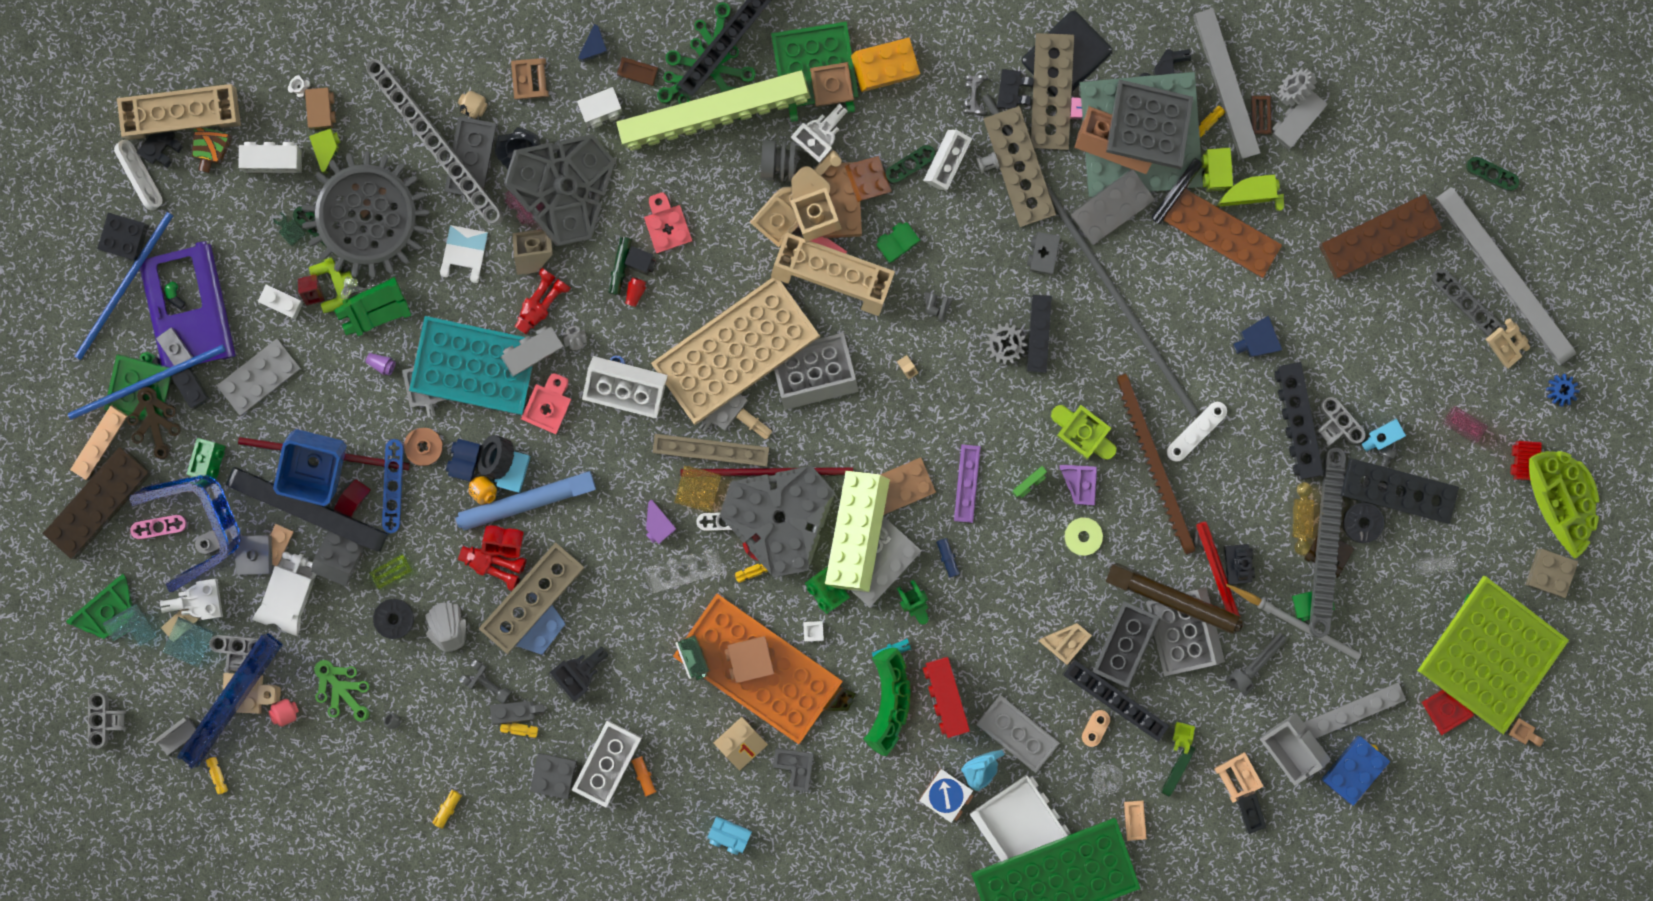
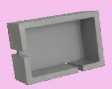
[1260,713,1330,786]

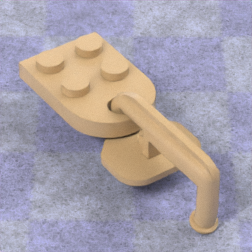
[750,150,842,247]

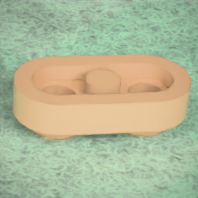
[1082,710,1110,747]

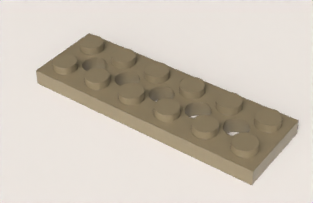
[1031,33,1074,150]
[983,106,1057,227]
[479,542,585,655]

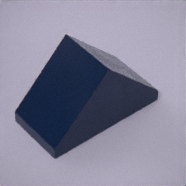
[578,24,608,62]

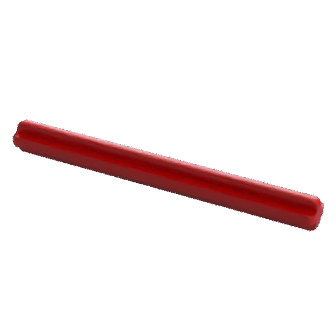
[1196,522,1242,621]

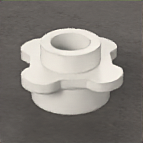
[288,76,310,98]

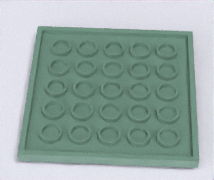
[1079,72,1203,197]

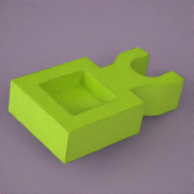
[1173,722,1195,754]

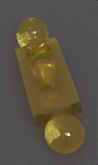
[1292,482,1314,555]

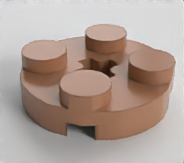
[404,428,443,466]

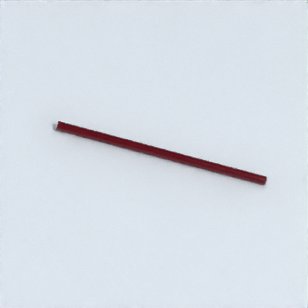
[238,437,410,471]
[680,467,853,477]

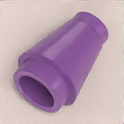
[366,353,396,376]

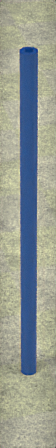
[75,212,174,360]
[68,344,226,420]

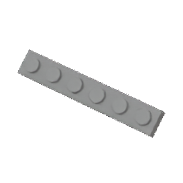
[1303,682,1406,739]

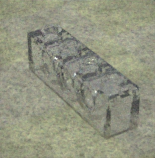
[644,548,725,594]

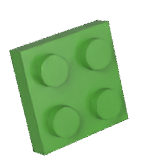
[1011,466,1047,498]

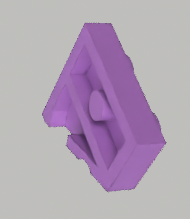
[1060,465,1097,505]

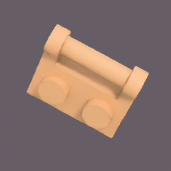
[1214,752,1263,803]

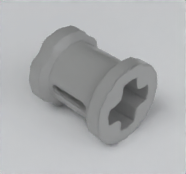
[976,152,999,174]

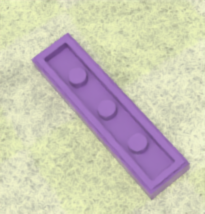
[954,444,981,523]

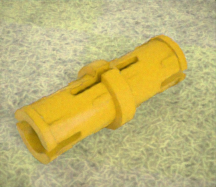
[432,789,462,829]

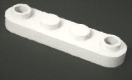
[114,140,162,210]
[1167,402,1227,462]

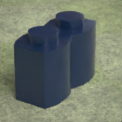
[446,439,481,482]

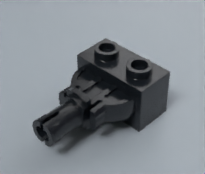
[1224,544,1255,584]
[548,646,609,703]

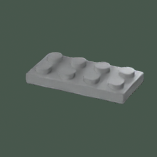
[217,339,301,416]

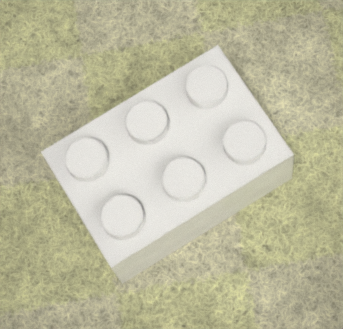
[239,142,302,173]

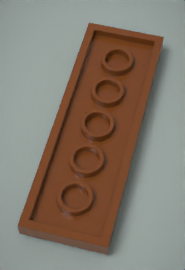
[1163,189,1282,278]

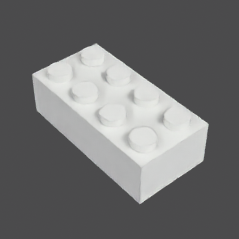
[582,356,668,418]
[572,720,642,807]

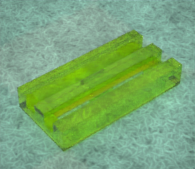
[369,554,412,589]

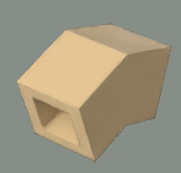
[897,355,918,380]

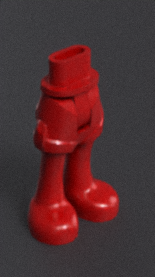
[514,268,571,335]
[458,546,527,592]

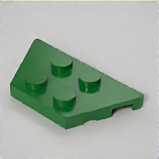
[66,574,135,639]

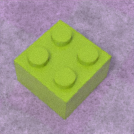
[1201,148,1233,192]

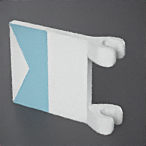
[440,225,488,283]

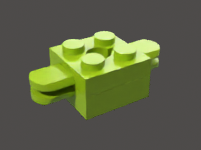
[1051,405,1116,460]

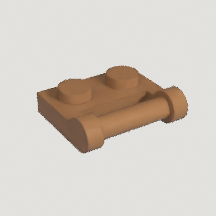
[511,58,549,100]

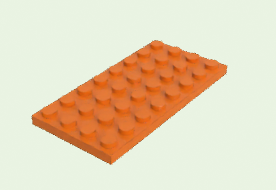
[673,594,843,744]

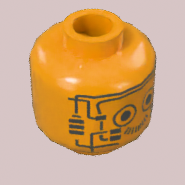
[469,476,497,505]

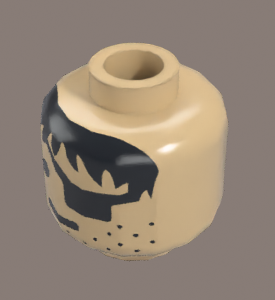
[458,91,488,119]

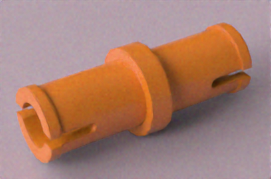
[631,756,657,797]

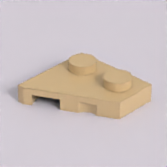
[1039,623,1092,665]

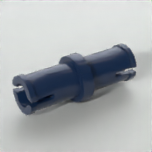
[936,538,960,578]

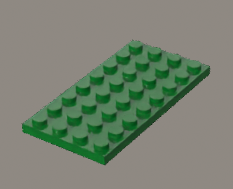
[971,818,1141,901]

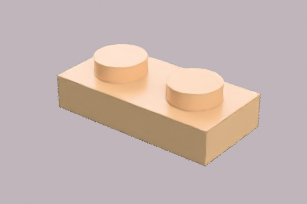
[270,524,294,566]

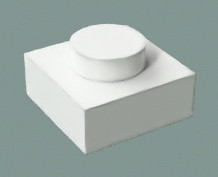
[803,621,824,641]

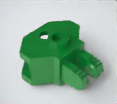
[897,579,929,625]

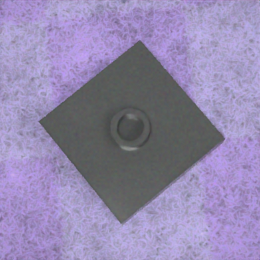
[235,535,272,575]

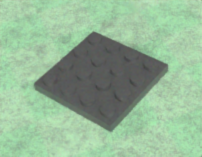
[1106,79,1193,170]

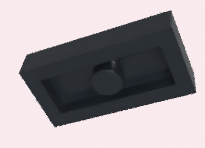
[1236,791,1266,834]

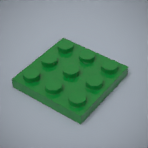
[104,354,172,425]

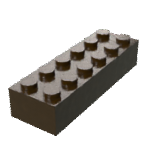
[42,447,152,559]

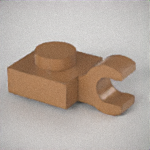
[1508,718,1544,747]

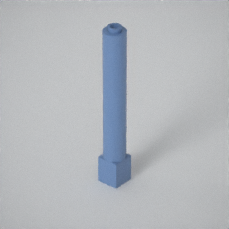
[456,471,596,531]

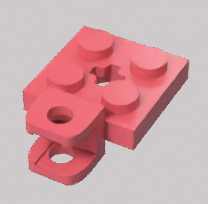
[644,192,692,253]
[521,373,572,434]

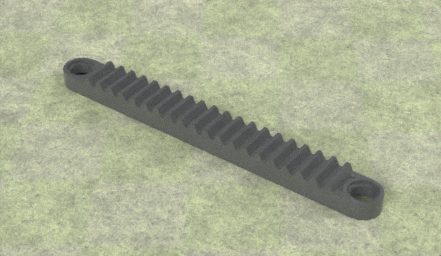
[1309,448,1346,638]

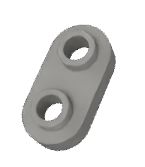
[195,527,233,554]

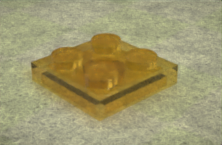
[674,465,721,513]

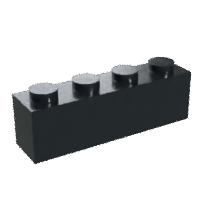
[1026,295,1052,374]

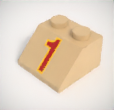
[714,716,768,771]

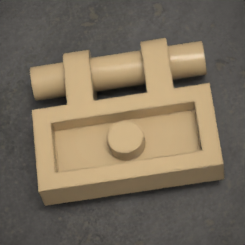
[1485,319,1530,368]

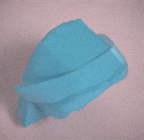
[961,750,1005,791]

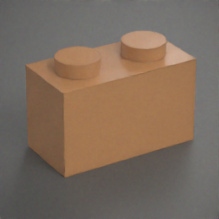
[305,88,336,130]

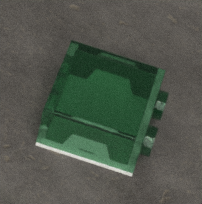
[676,635,711,680]

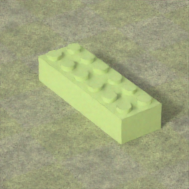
[825,471,890,592]

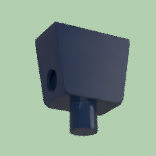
[1233,316,1282,358]

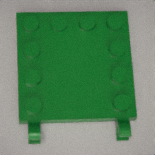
[771,21,858,122]

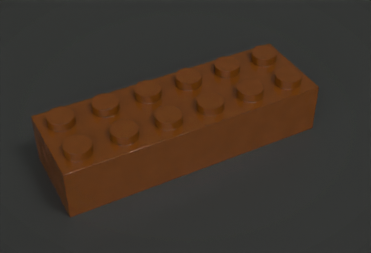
[1319,194,1442,280]

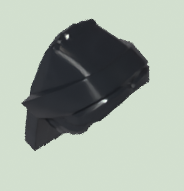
[495,127,541,170]

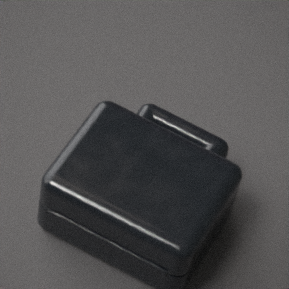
[1022,11,1112,97]

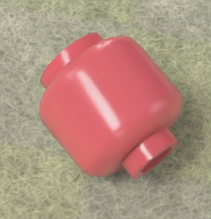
[268,698,299,727]

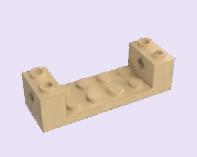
[117,84,241,140]
[771,232,895,316]

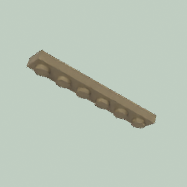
[652,434,769,467]

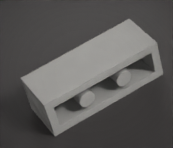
[1271,90,1328,150]
[501,326,563,377]

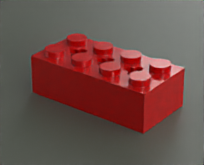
[922,656,970,738]

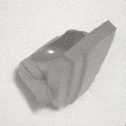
[425,602,467,652]

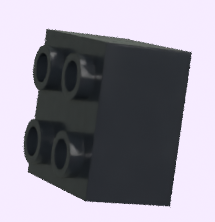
[97,212,149,261]

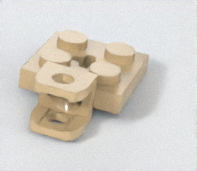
[222,673,281,714]

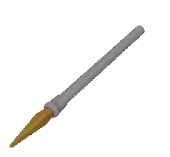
[1226,584,1361,660]

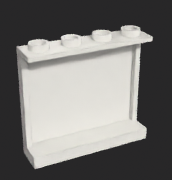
[969,775,1071,861]

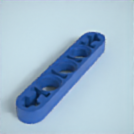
[382,439,404,533]

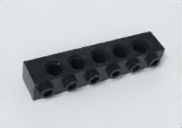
[1274,362,1324,480]
[1062,659,1169,742]

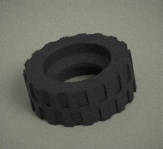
[477,435,514,479]

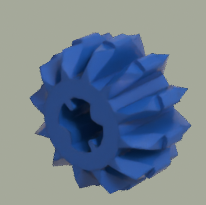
[1546,374,1580,407]

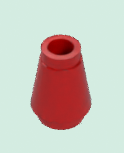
[625,277,647,307]

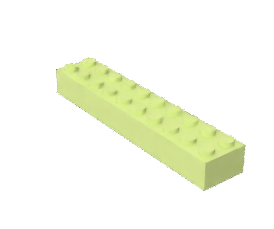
[616,70,811,151]

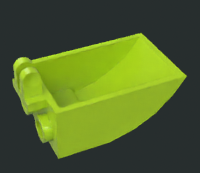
[1216,175,1284,211]

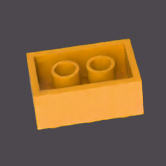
[851,37,920,92]

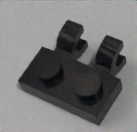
[997,69,1034,109]
[136,131,183,168]

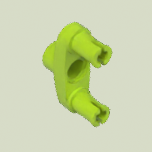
[309,257,356,314]

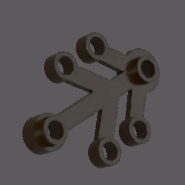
[127,387,181,459]

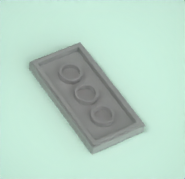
[976,695,1060,773]

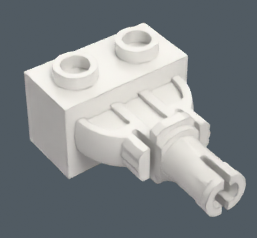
[791,104,848,163]
[160,579,223,620]

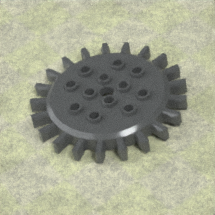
[301,151,429,278]

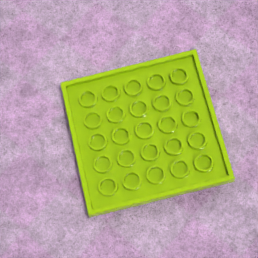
[1417,576,1569,735]

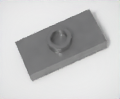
[156,327,193,366]

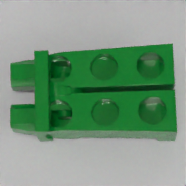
[334,277,411,336]

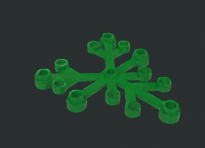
[657,3,755,120]

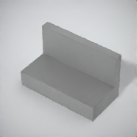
[153,717,199,756]

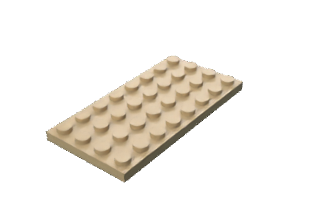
[651,278,820,425]

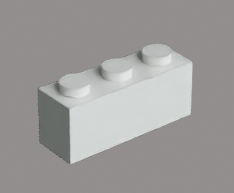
[923,130,972,190]

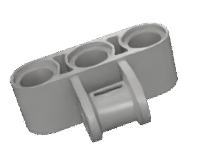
[1316,397,1365,446]
[209,635,268,674]
[88,692,126,749]

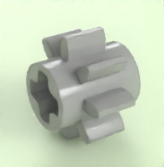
[563,326,587,350]

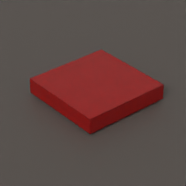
[1421,690,1475,735]

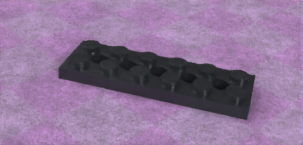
[1340,458,1459,524]

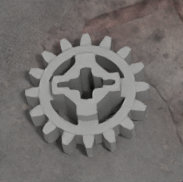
[1277,68,1317,106]
[985,323,1027,365]

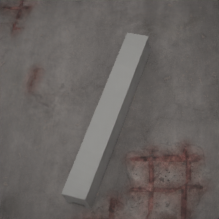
[1193,8,1260,160]

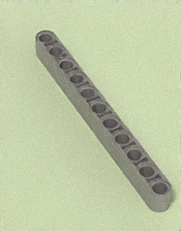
[366,59,504,225]
[1435,187,1576,366]

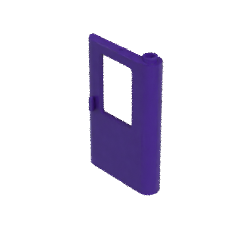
[140,241,236,368]

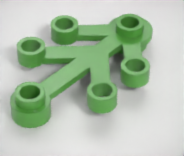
[314,660,370,722]

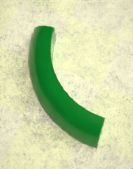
[863,648,910,756]

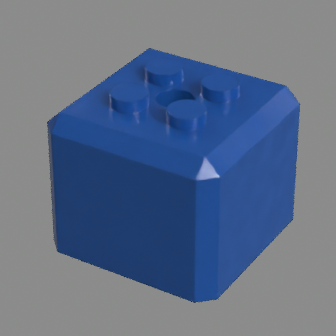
[273,429,347,506]

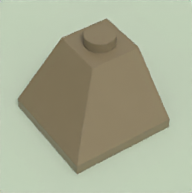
[513,229,553,275]

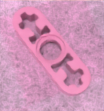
[130,515,187,539]

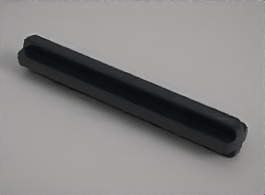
[1151,158,1203,224]

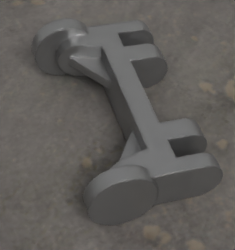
[963,75,988,115]

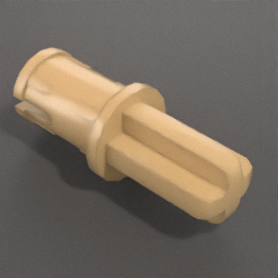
[736,408,772,439]

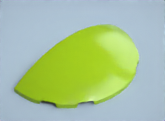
[1529,451,1599,558]

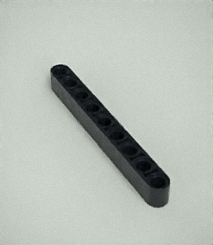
[226,467,388,552]

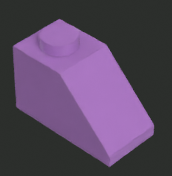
[646,499,677,544]

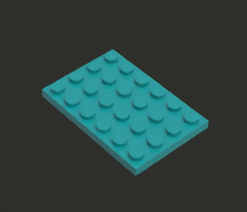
[409,316,533,415]

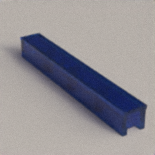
[177,633,283,769]

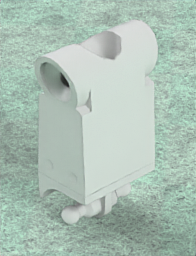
[252,552,317,637]

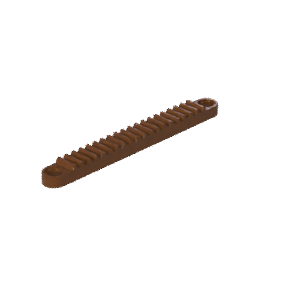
[1116,373,1195,555]

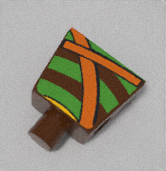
[192,127,233,173]

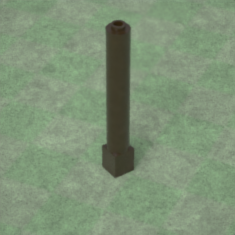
[1106,563,1243,635]

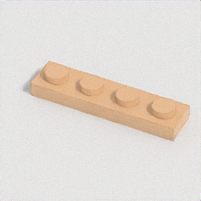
[70,405,128,480]

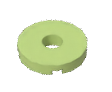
[1065,518,1103,556]

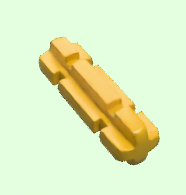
[1199,106,1225,138]
[735,563,768,583]
[500,723,538,738]
[206,757,228,794]

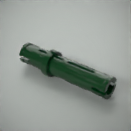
[608,237,632,295]

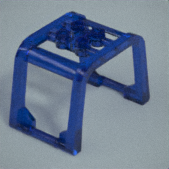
[129,474,241,592]

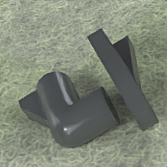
[924,292,953,322]

